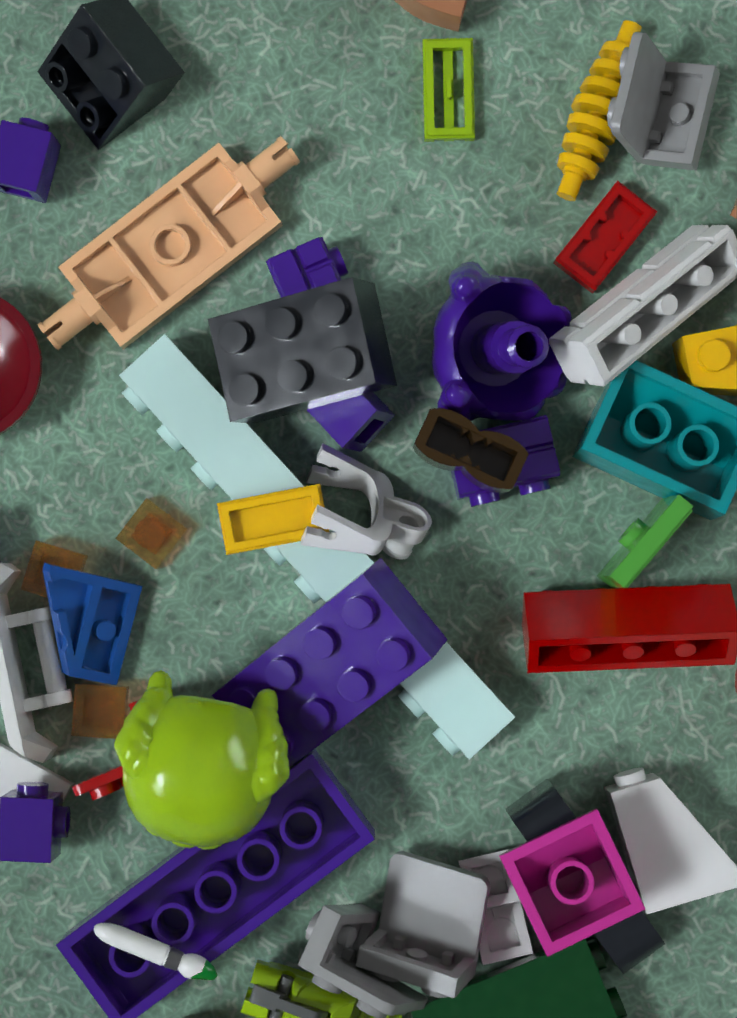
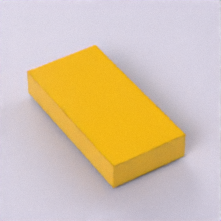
[217,484,329,555]

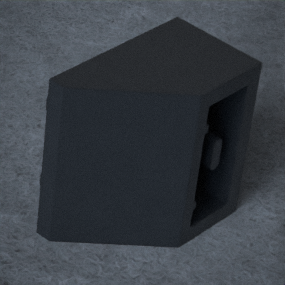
[37,0,185,150]

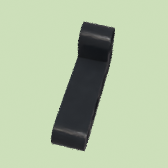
[506,779,665,974]

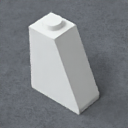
[604,768,737,914]

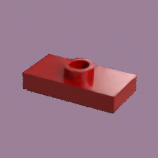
[553,180,657,294]

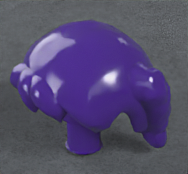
[432,261,573,421]

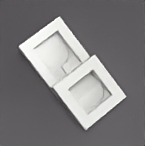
[458,849,533,965]

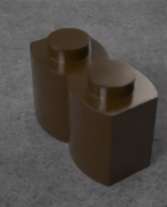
[413,408,529,493]

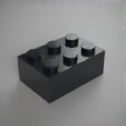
[208,277,397,423]

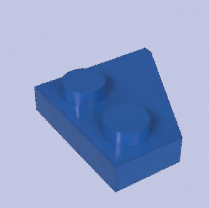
[42,563,143,686]

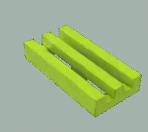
[422,38,475,142]

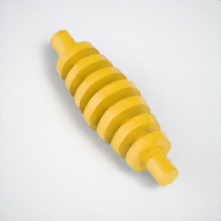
[556,20,642,201]

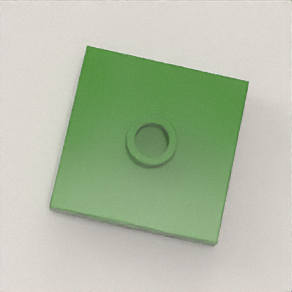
[597,494,693,588]

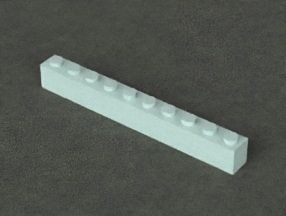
[119,334,515,760]

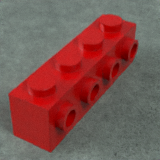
[522,584,737,673]

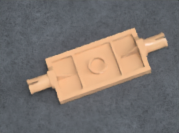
[37,136,300,350]

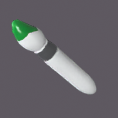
[94,923,218,980]

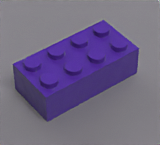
[212,558,448,768]

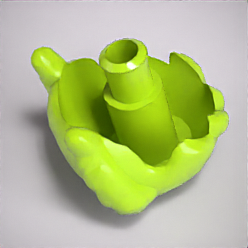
[114,670,290,850]

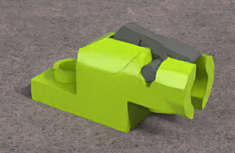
[241,959,402,1018]

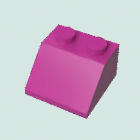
[499,808,645,957]

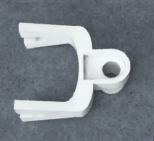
[301,443,432,560]

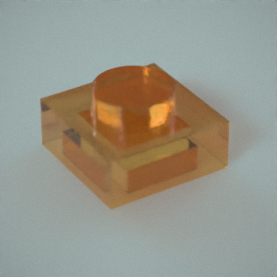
[115,498,188,569]
[20,540,88,598]
[71,683,129,739]

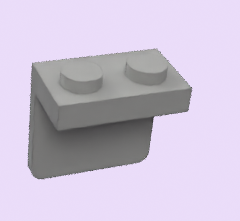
[607,32,720,171]
[356,851,490,998]
[298,904,428,1018]

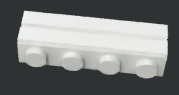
[549,225,737,387]

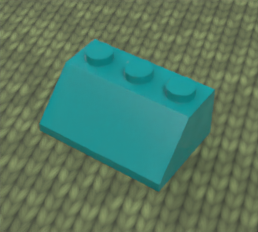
[572,360,737,520]

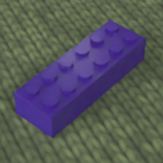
[56,749,375,1018]

